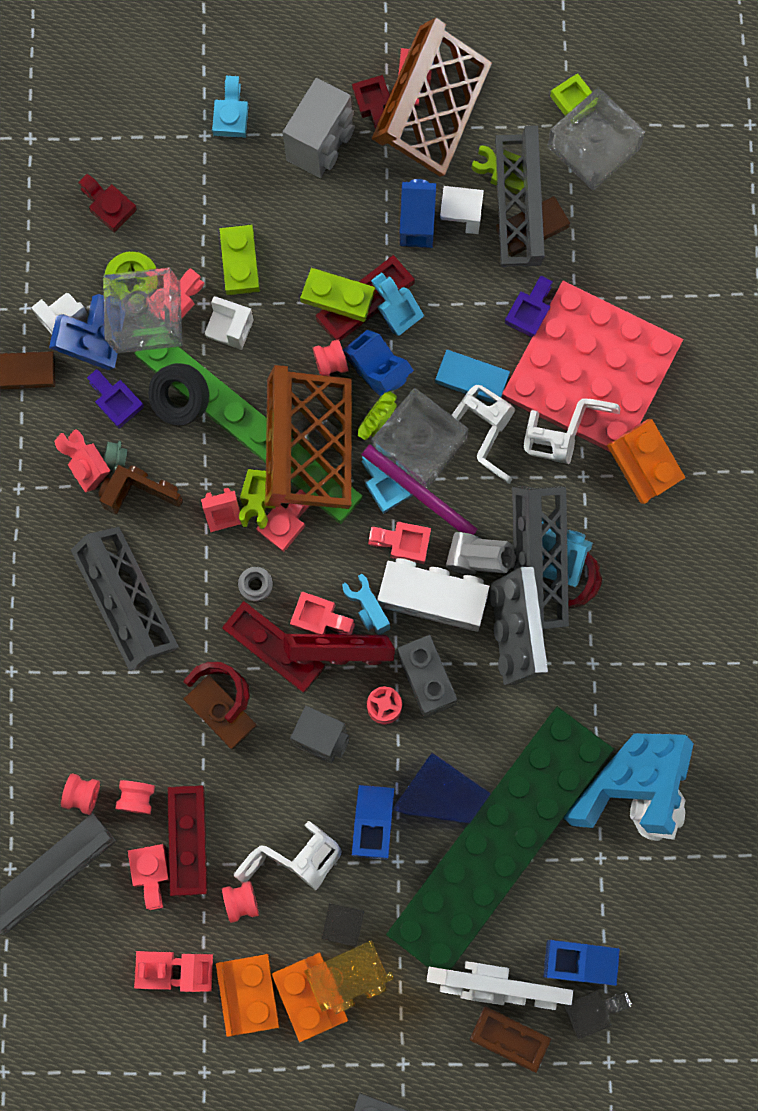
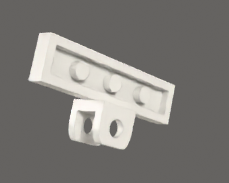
[427,961,573,1010]

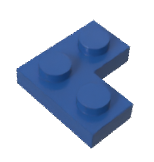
[49,294,128,370]

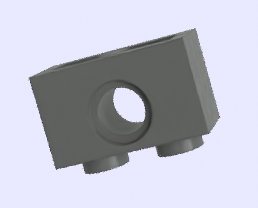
[397,635,457,718]
[290,705,350,764]

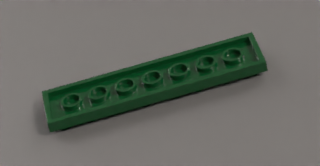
[386,706,614,970]

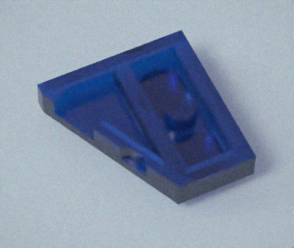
[393,753,491,824]

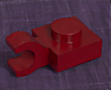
[352,75,390,129]
[78,173,137,233]

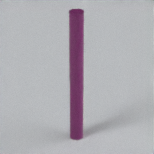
[361,444,477,535]

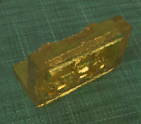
[304,940,394,1014]

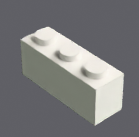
[377,558,490,632]

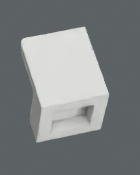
[440,186,484,234]
[31,293,88,334]
[205,296,254,350]

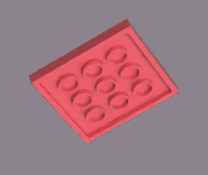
[501,281,684,452]

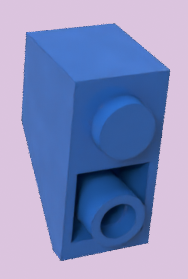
[400,179,436,248]
[352,785,394,860]
[543,940,620,986]

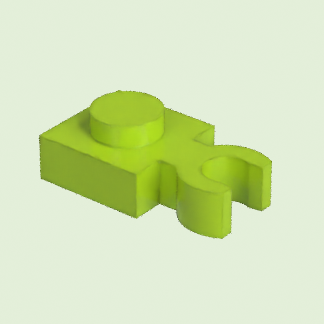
[471,145,524,194]
[239,469,276,529]

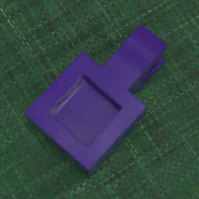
[504,276,553,337]
[87,369,144,429]

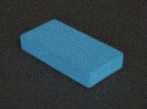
[435,350,510,404]

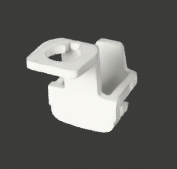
[451,385,515,484]
[524,399,621,464]
[234,821,342,890]

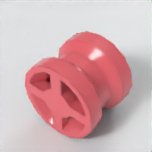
[312,339,348,376]
[367,686,402,725]
[61,773,100,815]
[115,780,155,815]
[222,881,259,923]

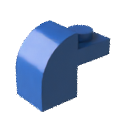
[343,330,414,396]

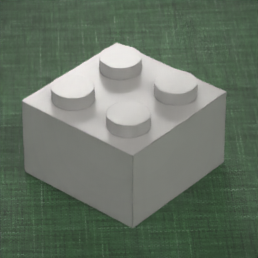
[283,78,355,178]

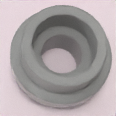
[238,567,273,602]

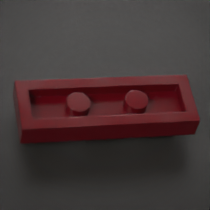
[315,255,415,341]
[222,601,326,694]
[283,634,395,665]
[168,785,208,896]

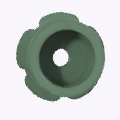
[104,440,127,474]

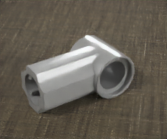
[446,532,516,575]

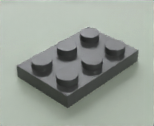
[489,567,548,685]

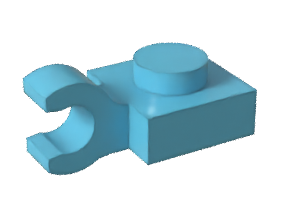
[212,76,249,138]
[371,273,424,336]
[361,456,413,514]
[342,574,390,635]

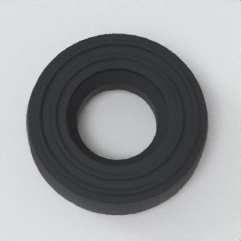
[148,363,209,425]

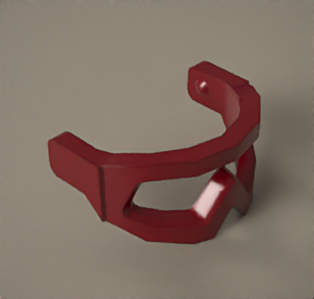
[568,552,602,609]
[183,662,250,723]

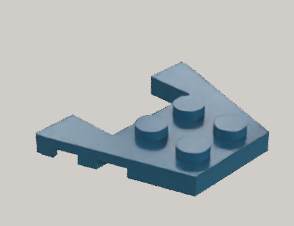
[563,733,694,835]

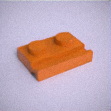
[607,419,686,504]
[272,952,348,1043]
[216,954,280,1037]

